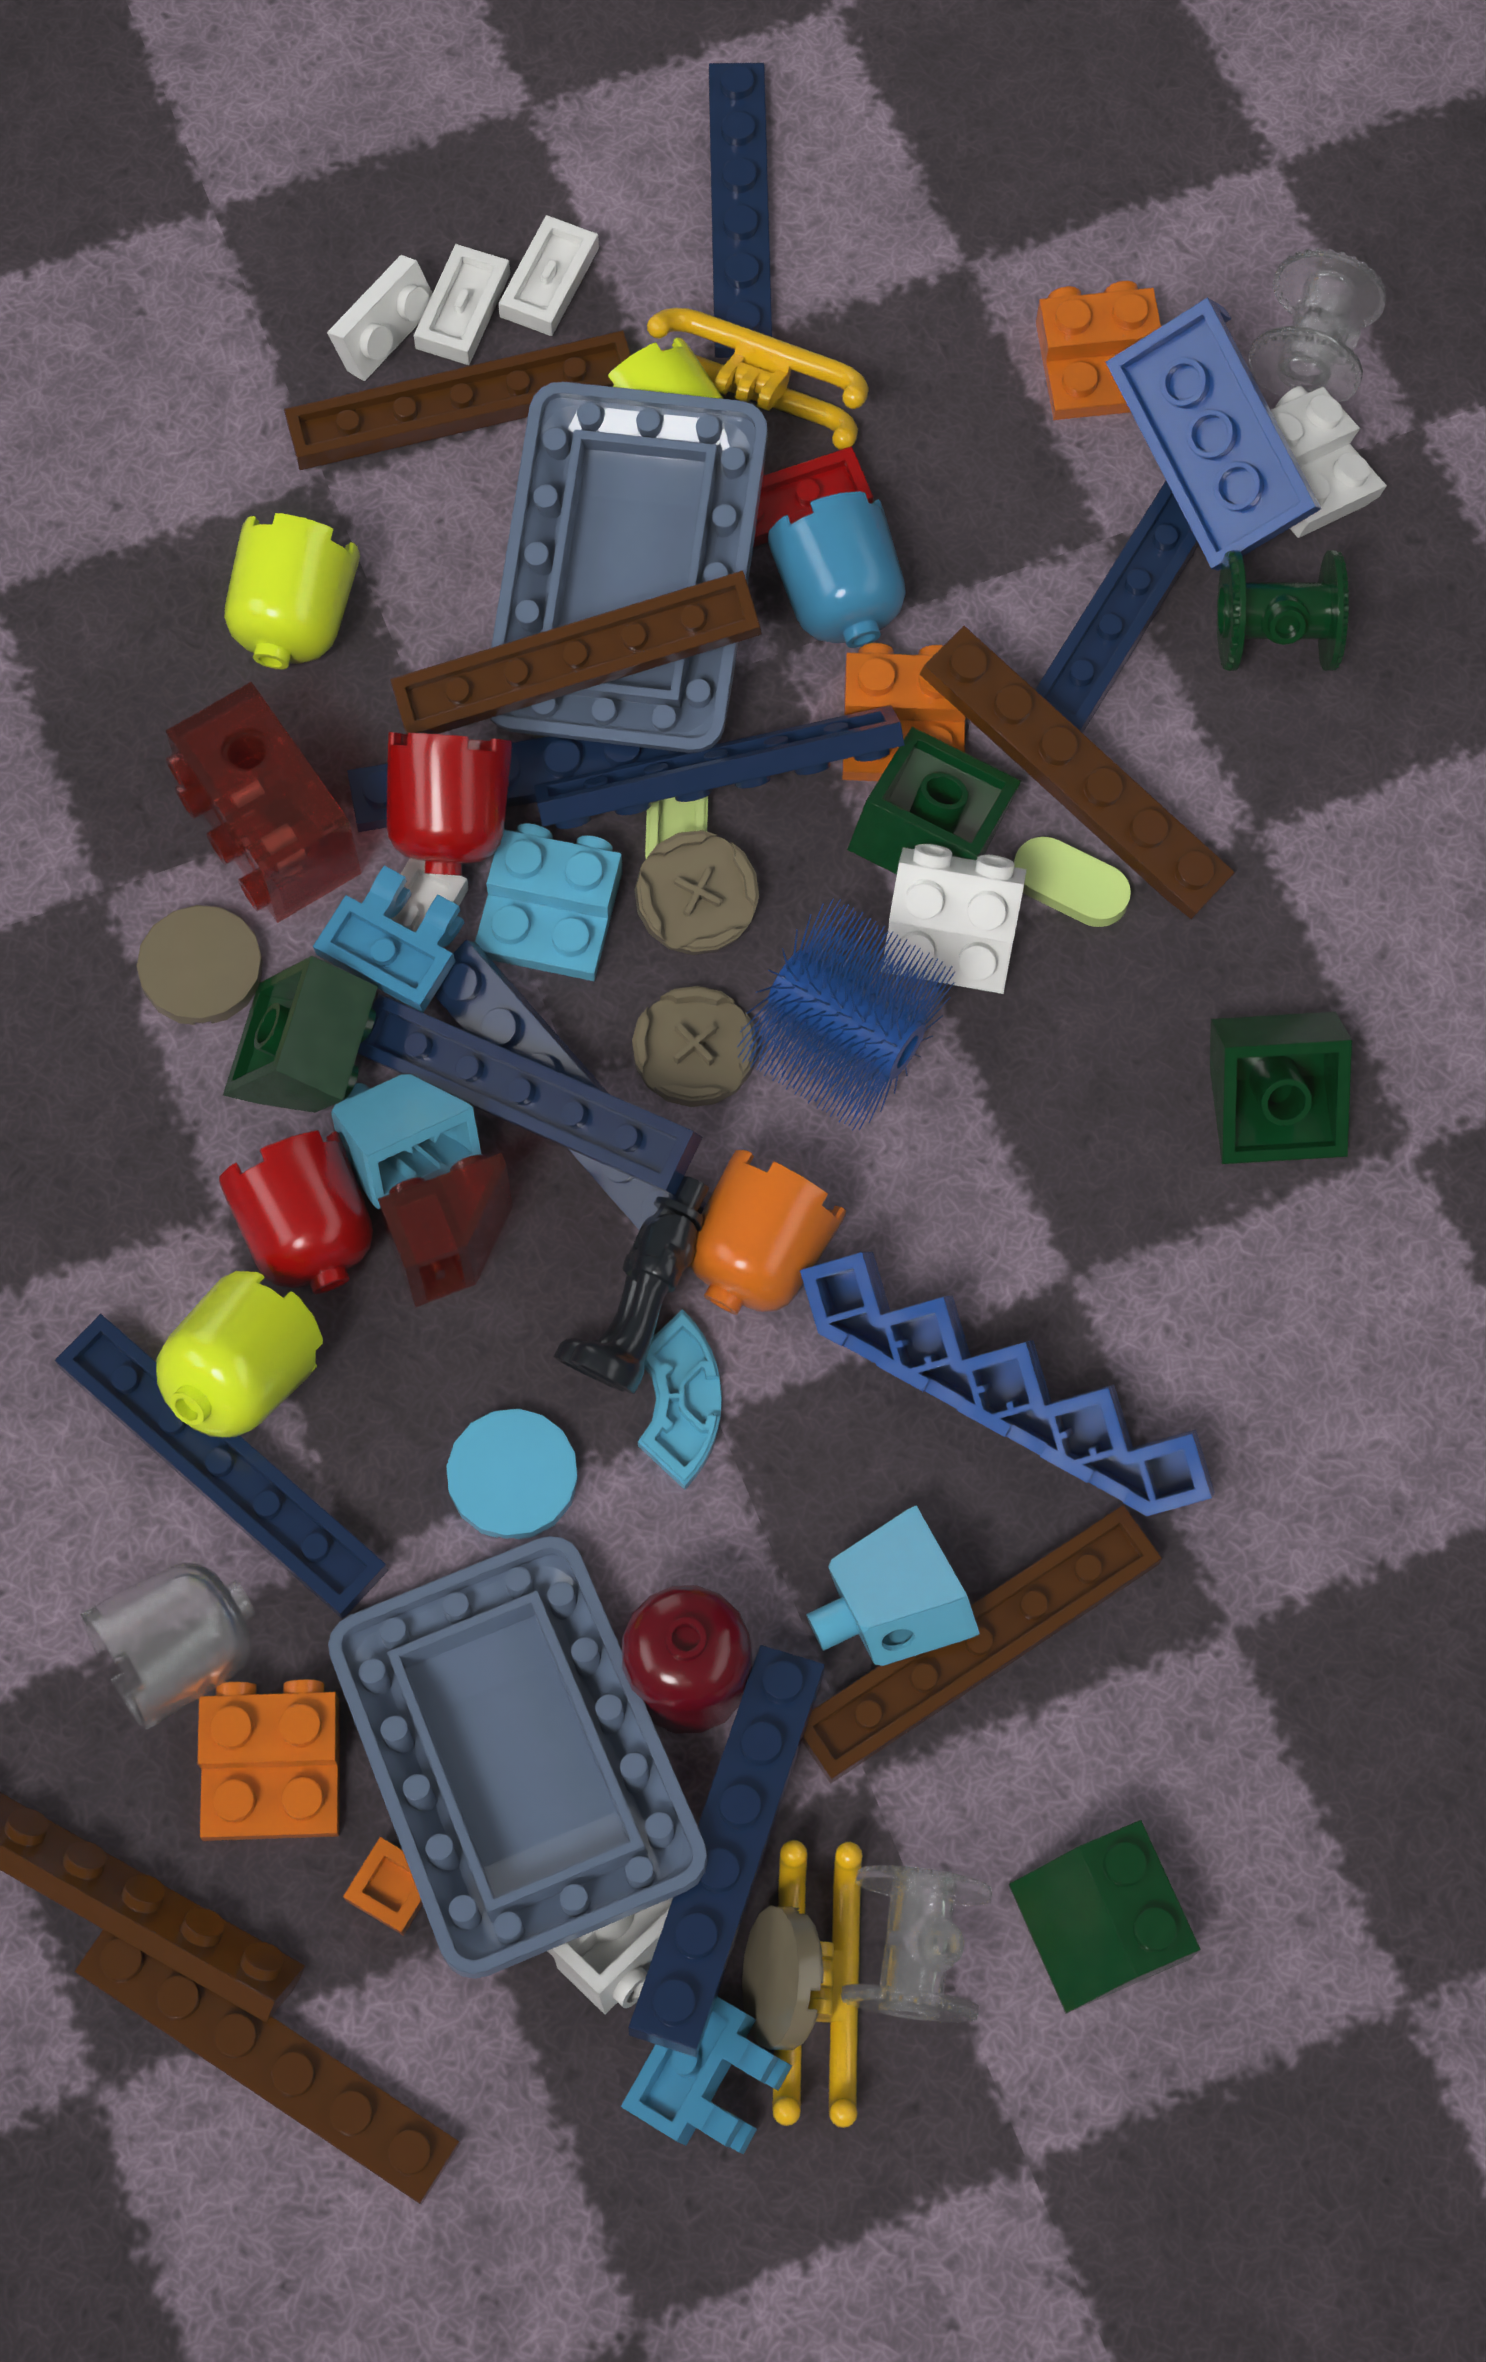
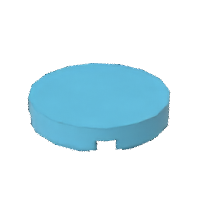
[446,1409,578,1539]

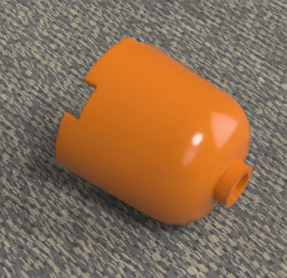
[690,1150,846,1315]

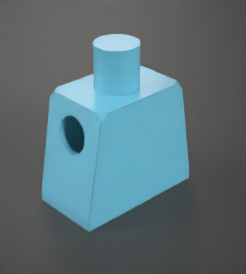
[331,1074,482,1209]
[806,1505,980,1666]

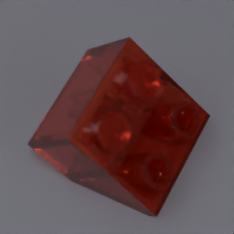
[378,1153,513,1308]

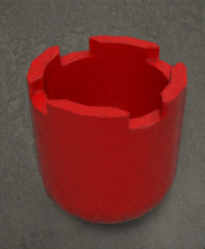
[387,732,512,876]
[219,1130,373,1294]

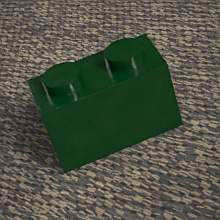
[847,727,1021,875]
[223,956,378,1113]
[1210,1012,1352,1164]
[1009,1820,1201,2014]

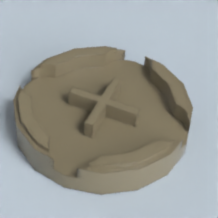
[634,830,759,955]
[137,905,263,1025]
[632,986,757,1107]
[742,1905,824,2050]

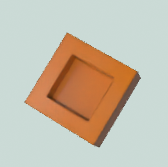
[343,1837,423,1936]

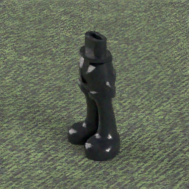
[553,1176,709,1394]

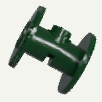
[1217,550,1349,671]

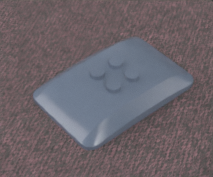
[490,382,768,753]
[328,1536,708,1979]

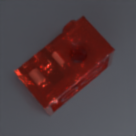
[165,682,361,923]

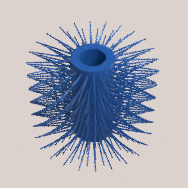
[737,898,955,1131]

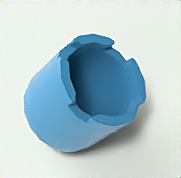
[767,491,906,648]

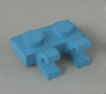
[313,865,464,1013]
[621,1997,792,2154]

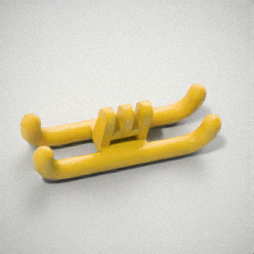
[647,308,869,450]
[772,1840,863,2128]

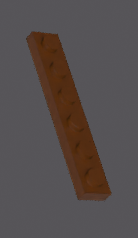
[284,330,631,470]
[390,570,762,734]
[920,626,1235,919]
[802,1505,1162,1784]
[0,1792,305,2022]
[74,1929,461,2205]

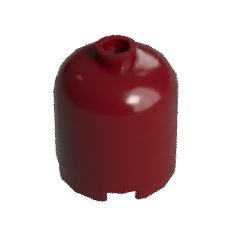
[621,1585,752,1734]

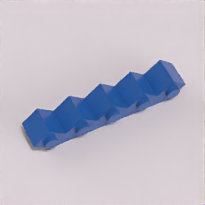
[800,1252,1215,1516]

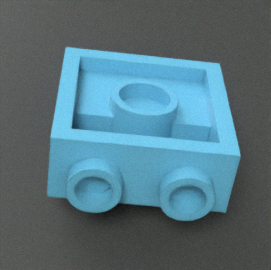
[475,823,622,981]

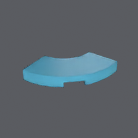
[638,1309,722,1490]

